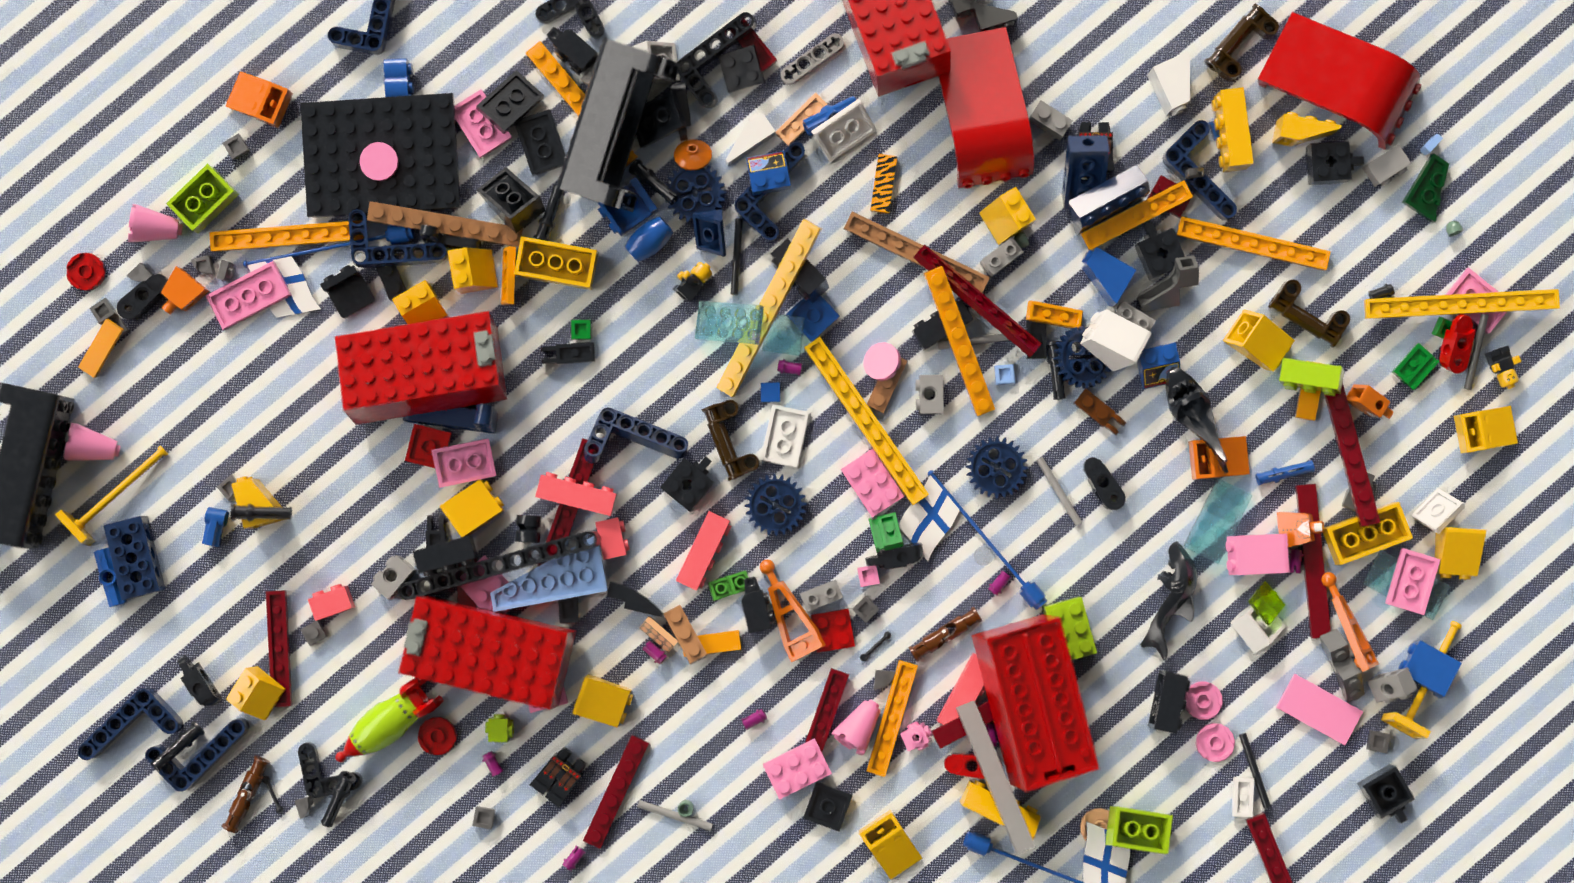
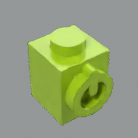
[485,714,514,742]

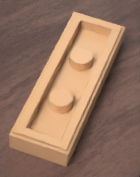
[775,93,828,146]

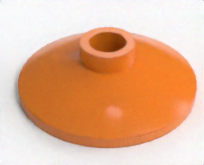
[674,139,712,170]

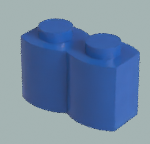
[384,58,414,97]

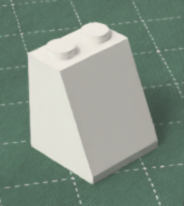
[1147,52,1190,116]
[1080,310,1152,371]

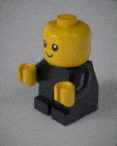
[673,262,712,302]
[1485,346,1521,389]

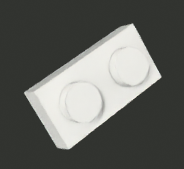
[1232,777,1254,817]

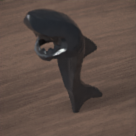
[1165,367,1228,473]
[1140,541,1198,660]

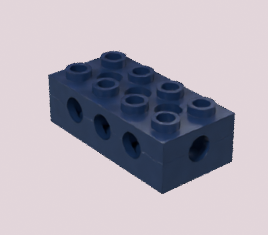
[1062,135,1109,209]
[103,516,166,600]

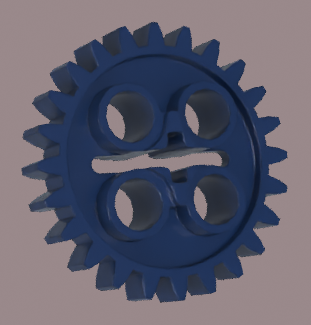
[665,165,726,223]
[1053,326,1111,389]
[965,436,1028,499]
[744,474,807,536]

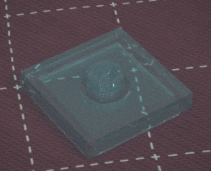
[762,314,805,356]

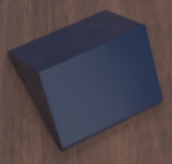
[692,210,726,257]

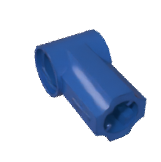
[202,507,229,547]

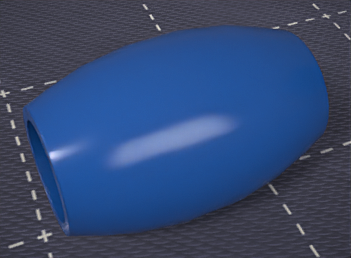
[625,216,674,262]

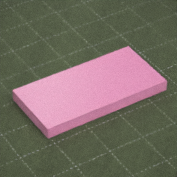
[206,261,292,330]
[1276,674,1363,745]

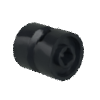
[515,515,542,543]

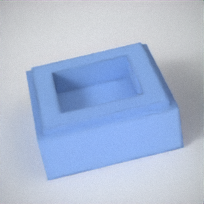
[1420,134,1443,155]
[994,364,1015,385]

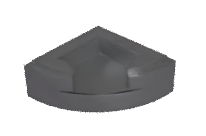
[1184,168,1205,179]
[191,255,215,275]
[126,262,153,282]
[217,474,236,501]
[874,670,895,689]
[295,795,313,819]

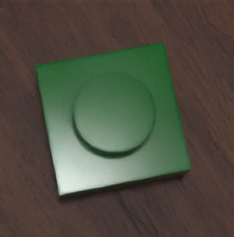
[1431,316,1452,339]
[571,320,591,340]

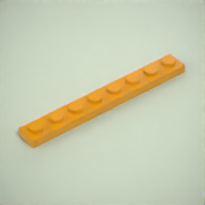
[526,41,638,167]
[1176,216,1331,271]
[209,220,365,252]
[924,266,995,416]

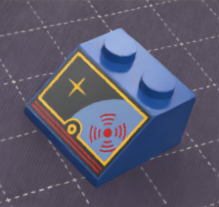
[746,151,791,196]
[1137,342,1180,389]

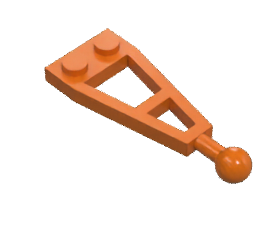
[760,559,826,662]
[1321,572,1379,672]

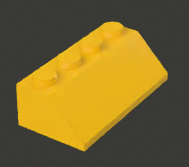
[960,779,1041,840]

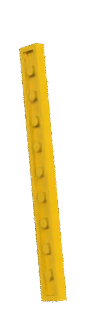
[716,219,822,397]
[1364,289,1560,319]
[804,337,929,506]

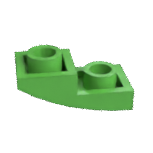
[707,570,748,601]

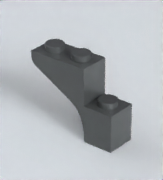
[949,0,1018,32]
[1137,255,1199,312]
[1320,629,1365,703]

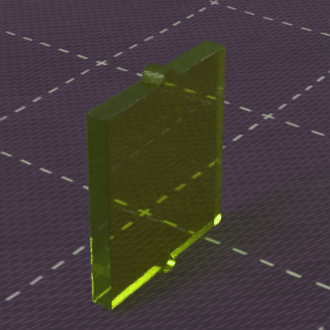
[1248,581,1285,625]

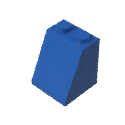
[1081,247,1136,307]

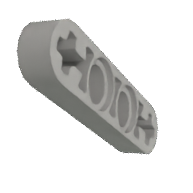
[781,33,844,85]

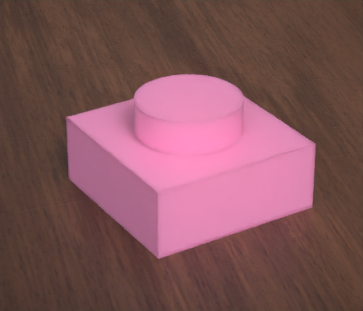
[857,565,880,587]

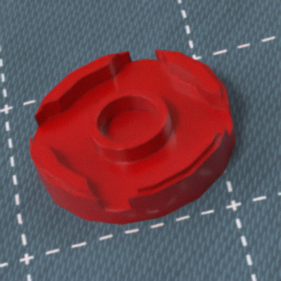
[66,253,106,291]
[418,717,457,755]

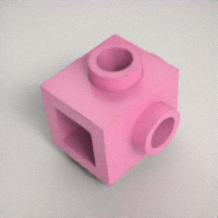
[900,721,933,752]

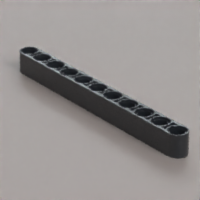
[398,531,601,600]

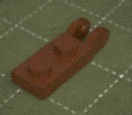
[1073,388,1126,435]

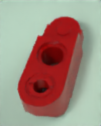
[1439,314,1476,374]
[944,753,1002,779]

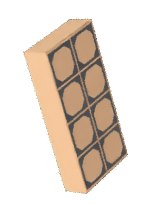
[639,617,678,653]

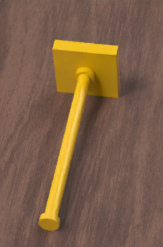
[55,445,168,546]
[1381,621,1462,739]

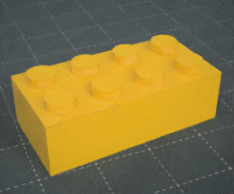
[1211,87,1254,173]
[514,236,599,290]
[1323,502,1413,565]

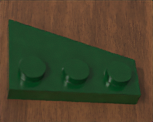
[1402,153,1449,223]

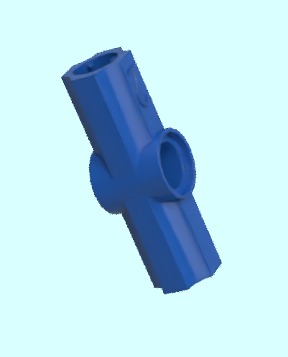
[802,96,856,136]
[93,547,127,607]

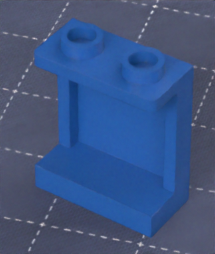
[598,177,658,236]
[1398,640,1462,698]

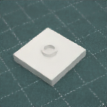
[1411,489,1466,534]

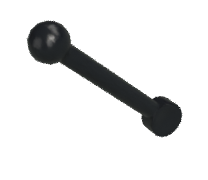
[860,632,891,661]
[262,776,283,813]

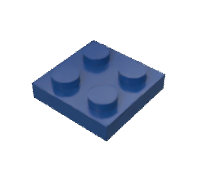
[786,296,840,342]

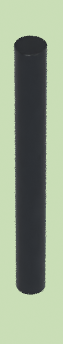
[730,218,743,295]
[1239,733,1271,809]

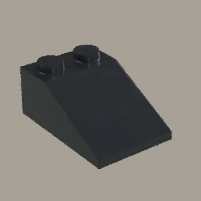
[477,167,546,233]

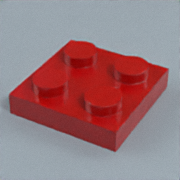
[405,424,452,468]
[811,608,855,653]

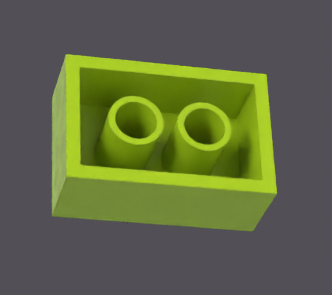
[166,163,240,234]
[1279,358,1344,396]
[1042,597,1097,660]
[1105,806,1173,854]

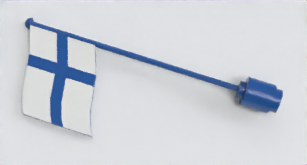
[243,225,415,318]
[899,470,1048,610]
[963,821,1130,883]

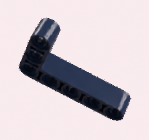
[328,0,395,55]
[1162,120,1237,221]
[734,142,805,243]
[349,209,447,268]
[403,404,499,434]
[584,407,688,463]
[78,688,183,760]
[145,718,250,792]

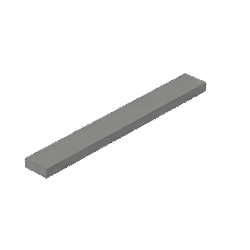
[956,700,1035,854]

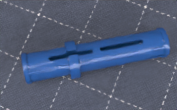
[1255,460,1315,486]

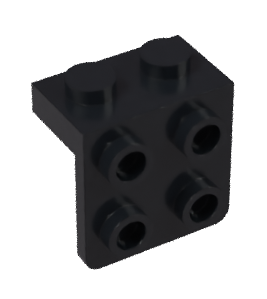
[320,265,375,318]

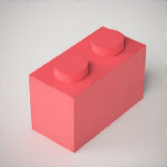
[595,517,630,560]
[308,584,355,621]

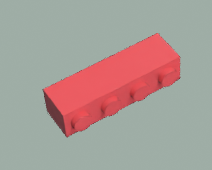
[535,472,617,516]
[676,511,732,591]
[937,653,985,725]

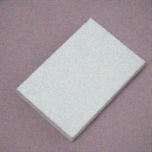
[811,99,877,162]
[760,404,810,469]

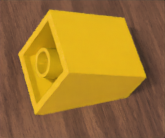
[979,187,1036,245]
[448,248,498,294]
[1223,310,1295,372]
[231,476,286,529]
[440,479,505,537]
[1434,527,1486,580]
[572,674,634,728]

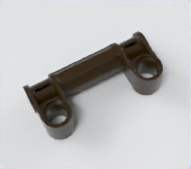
[1204,4,1279,82]
[1268,280,1350,348]
[701,400,760,481]

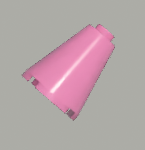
[128,204,183,243]
[64,423,121,461]
[831,700,880,756]

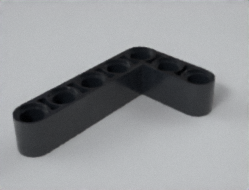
[677,12,757,108]

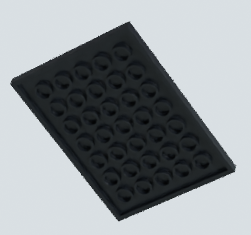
[300,93,461,218]

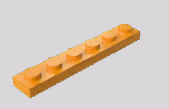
[1081,180,1193,250]
[866,660,918,777]

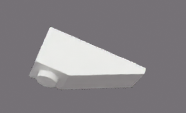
[726,112,775,166]

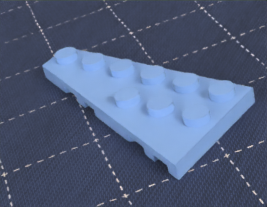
[490,536,608,612]

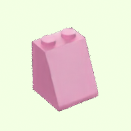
[1225,534,1289,575]

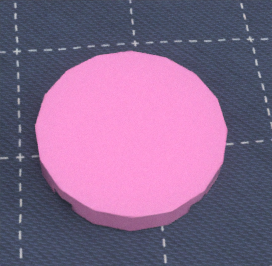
[360,142,399,181]
[864,342,901,381]
[1184,681,1223,720]
[1196,723,1235,762]

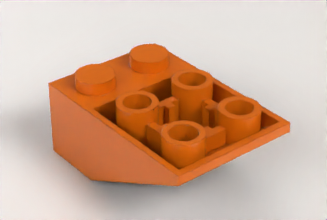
[225,72,293,128]
[1188,436,1250,480]

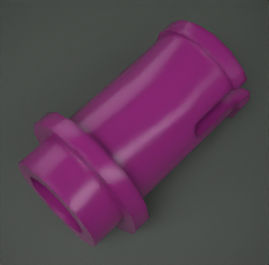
[777,359,802,376]
[1288,549,1304,573]
[988,571,1011,596]
[642,641,667,664]
[741,709,767,730]
[985,723,999,747]
[482,751,503,777]
[562,845,586,871]

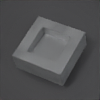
[222,133,250,160]
[217,260,235,282]
[852,596,879,623]
[300,621,328,646]
[1366,730,1391,753]
[472,806,496,829]

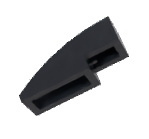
[607,581,663,617]

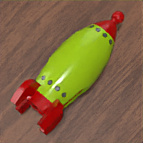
[335,678,444,763]

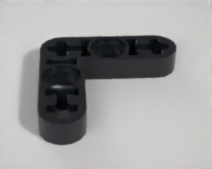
[535,0,605,38]
[419,225,481,249]
[298,742,362,798]

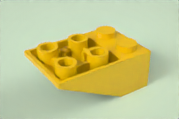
[1272,112,1342,147]
[1454,406,1518,453]
[858,810,922,880]

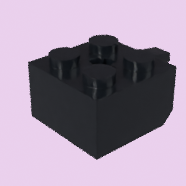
[546,27,598,76]
[1306,141,1364,185]
[1135,221,1185,281]
[660,456,715,512]
[741,577,775,634]
[1357,764,1415,823]

